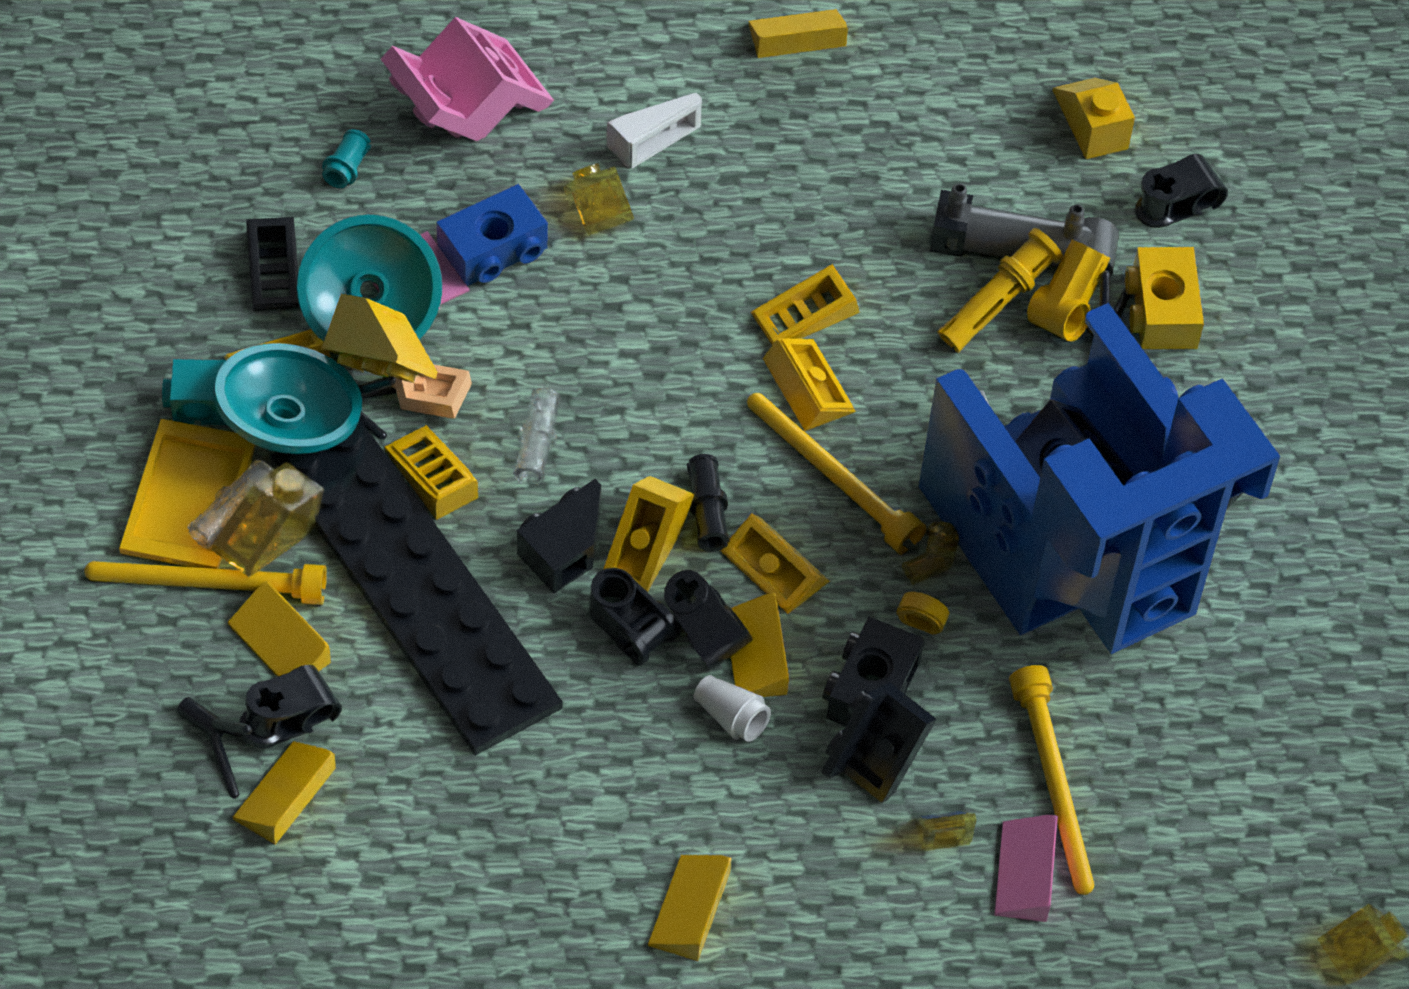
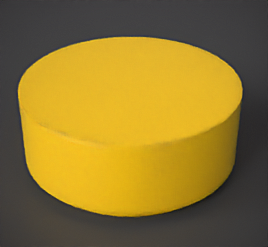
[896,592,950,634]

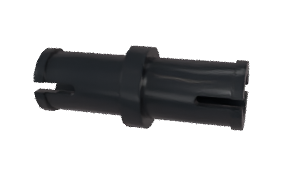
[686,454,730,552]

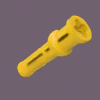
[937,228,1063,353]

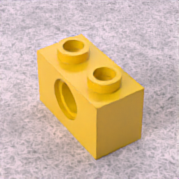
[1125,247,1204,349]

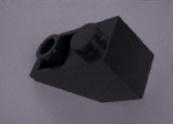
[517,478,602,594]

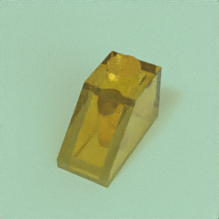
[212,462,324,578]

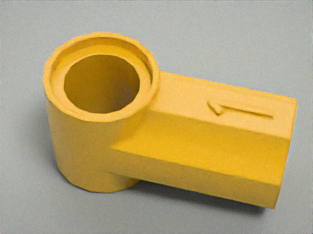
[1027,239,1111,342]

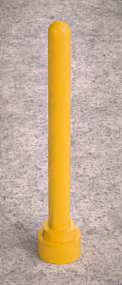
[747,393,926,555]
[84,561,327,605]
[1009,665,1094,895]

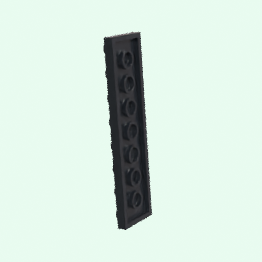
[270,418,563,756]

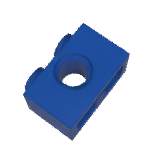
[437,184,548,286]

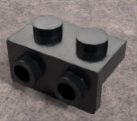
[821,682,937,803]

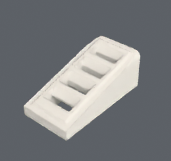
[607,93,702,169]

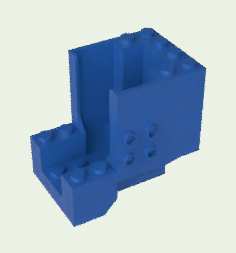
[919,303,1280,654]

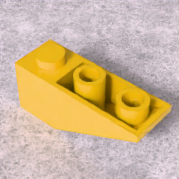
[322,294,438,383]

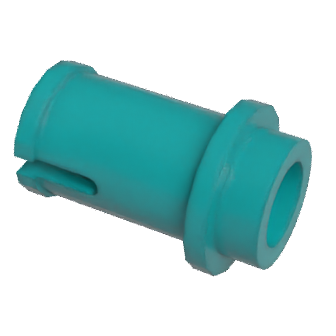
[322,129,372,189]

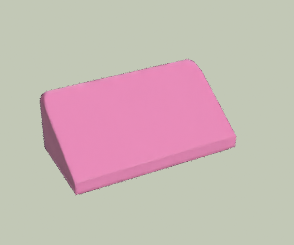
[994,815,1058,922]

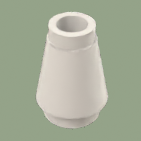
[694,675,771,742]

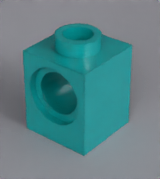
[162,359,227,425]

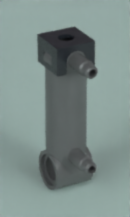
[930,184,1119,282]

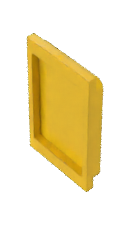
[119,419,256,569]

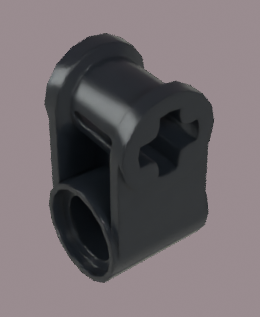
[1135,153,1228,228]
[589,568,680,666]
[664,570,753,670]
[239,664,342,749]

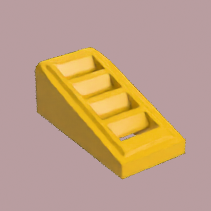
[751,264,860,345]
[384,425,478,520]

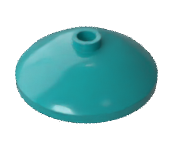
[297,214,442,341]
[213,343,362,454]

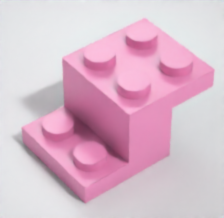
[381,17,554,141]

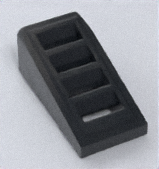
[246,217,300,311]

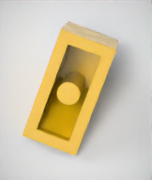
[1052,78,1135,159]
[603,476,695,592]

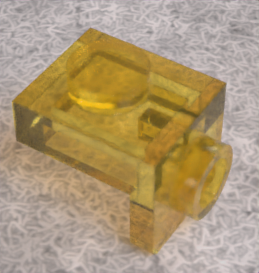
[563,163,635,236]
[1318,904,1409,984]

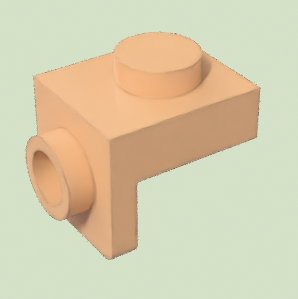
[392,364,472,419]

